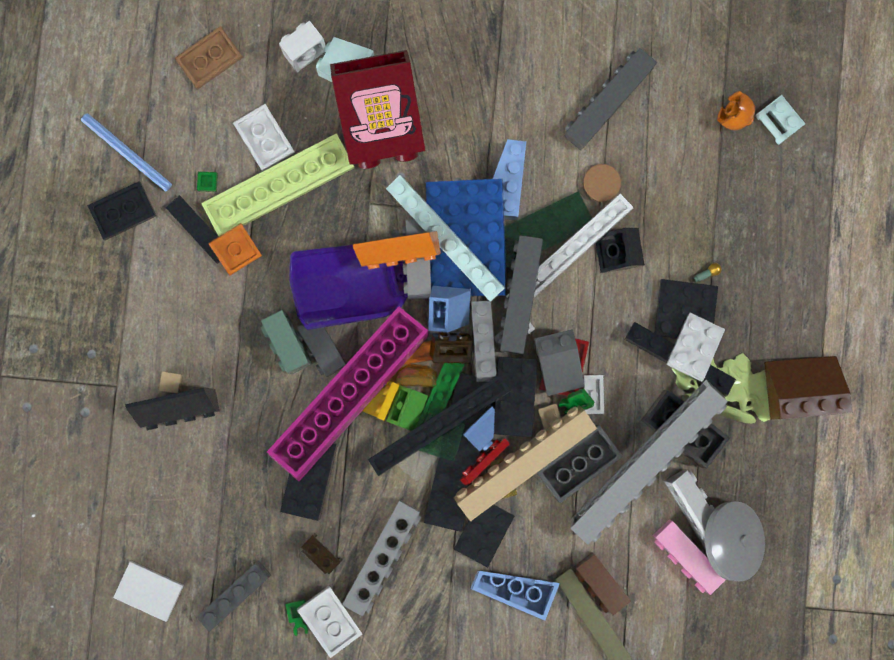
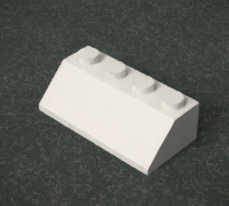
[664,469,715,548]

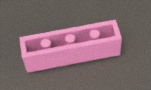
[652,520,725,595]

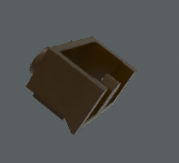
[429,332,473,363]
[301,533,343,574]

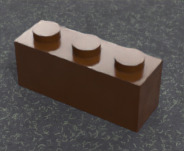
[574,552,631,616]

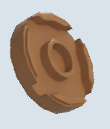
[583,164,621,202]

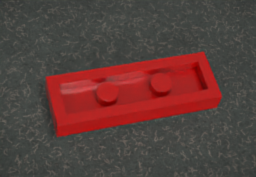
[460,438,510,485]

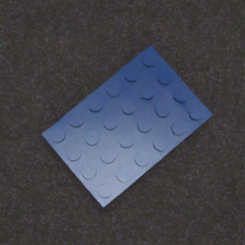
[426,179,506,296]

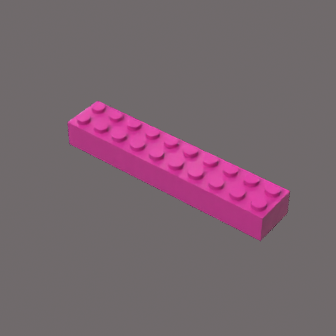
[267,307,428,481]

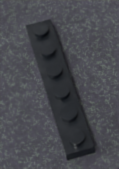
[624,322,736,397]

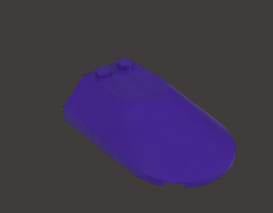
[289,245,408,330]

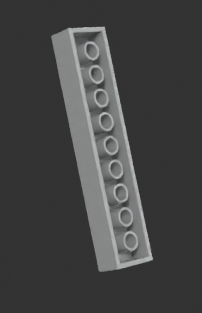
[570,380,728,544]

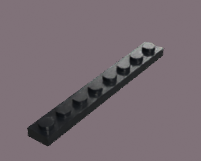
[368,374,511,476]

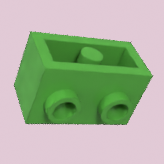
[387,385,428,431]

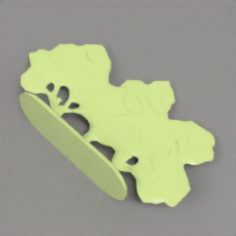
[672,353,770,423]

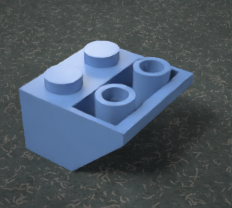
[428,286,471,332]

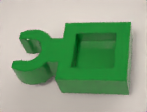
[558,388,595,415]
[285,599,309,636]

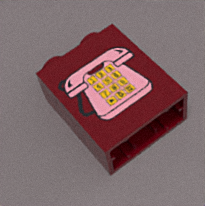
[330,50,426,169]

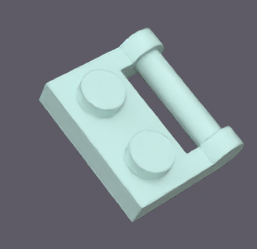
[755,95,805,145]

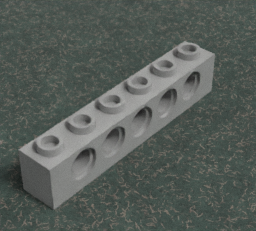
[342,500,421,617]

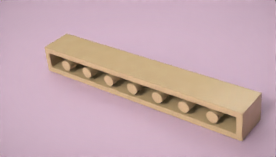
[454,406,597,521]

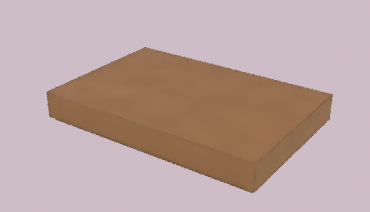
[175,26,243,90]

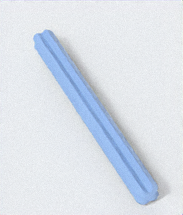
[81,113,172,191]

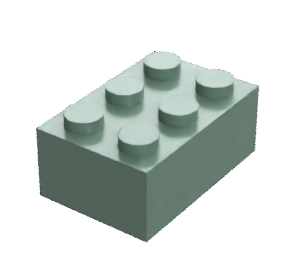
[261,310,312,374]

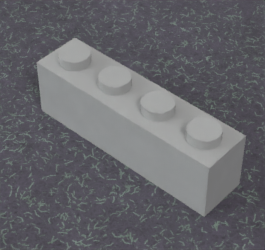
[402,220,431,299]
[471,301,496,382]

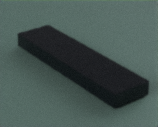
[166,195,220,264]

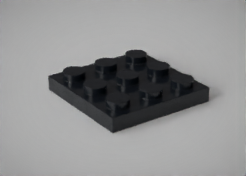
[654,279,718,339]

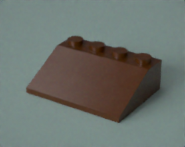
[764,356,853,420]

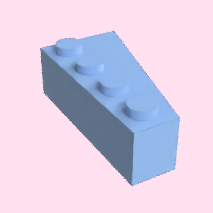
[493,139,526,221]
[470,571,560,620]

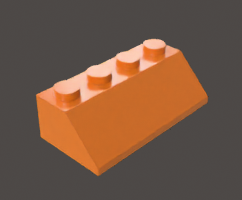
[353,231,441,269]

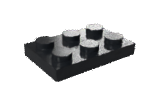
[87,181,157,240]
[453,504,515,568]

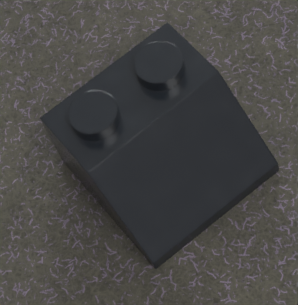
[596,228,645,273]

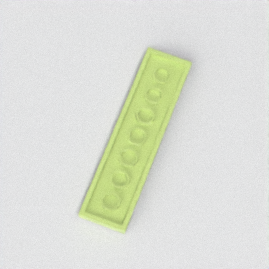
[201,133,355,236]

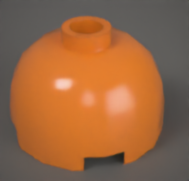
[717,91,755,130]

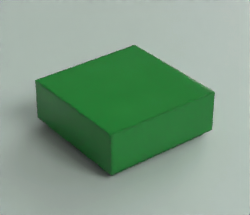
[197,171,218,192]

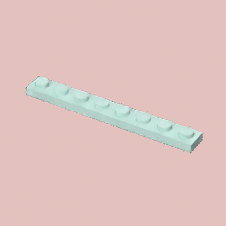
[386,175,505,302]

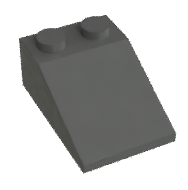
[533,329,585,396]

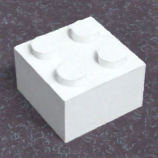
[279,21,326,72]

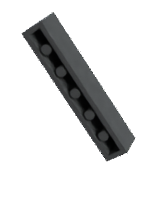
[564,48,657,151]
[498,236,543,355]

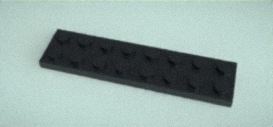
[424,373,491,532]

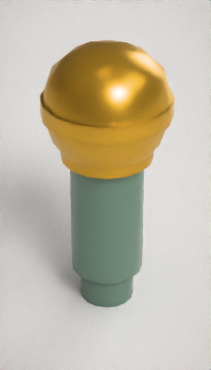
[693,263,722,282]

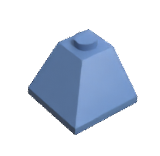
[463,407,495,451]

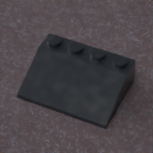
[125,388,220,431]

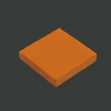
[208,223,262,276]

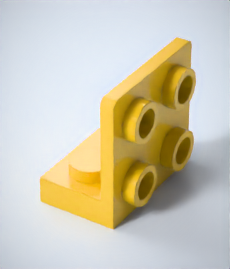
[363,381,400,421]

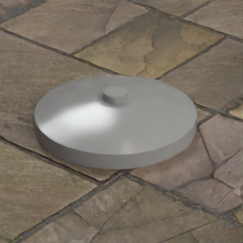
[705,501,765,581]

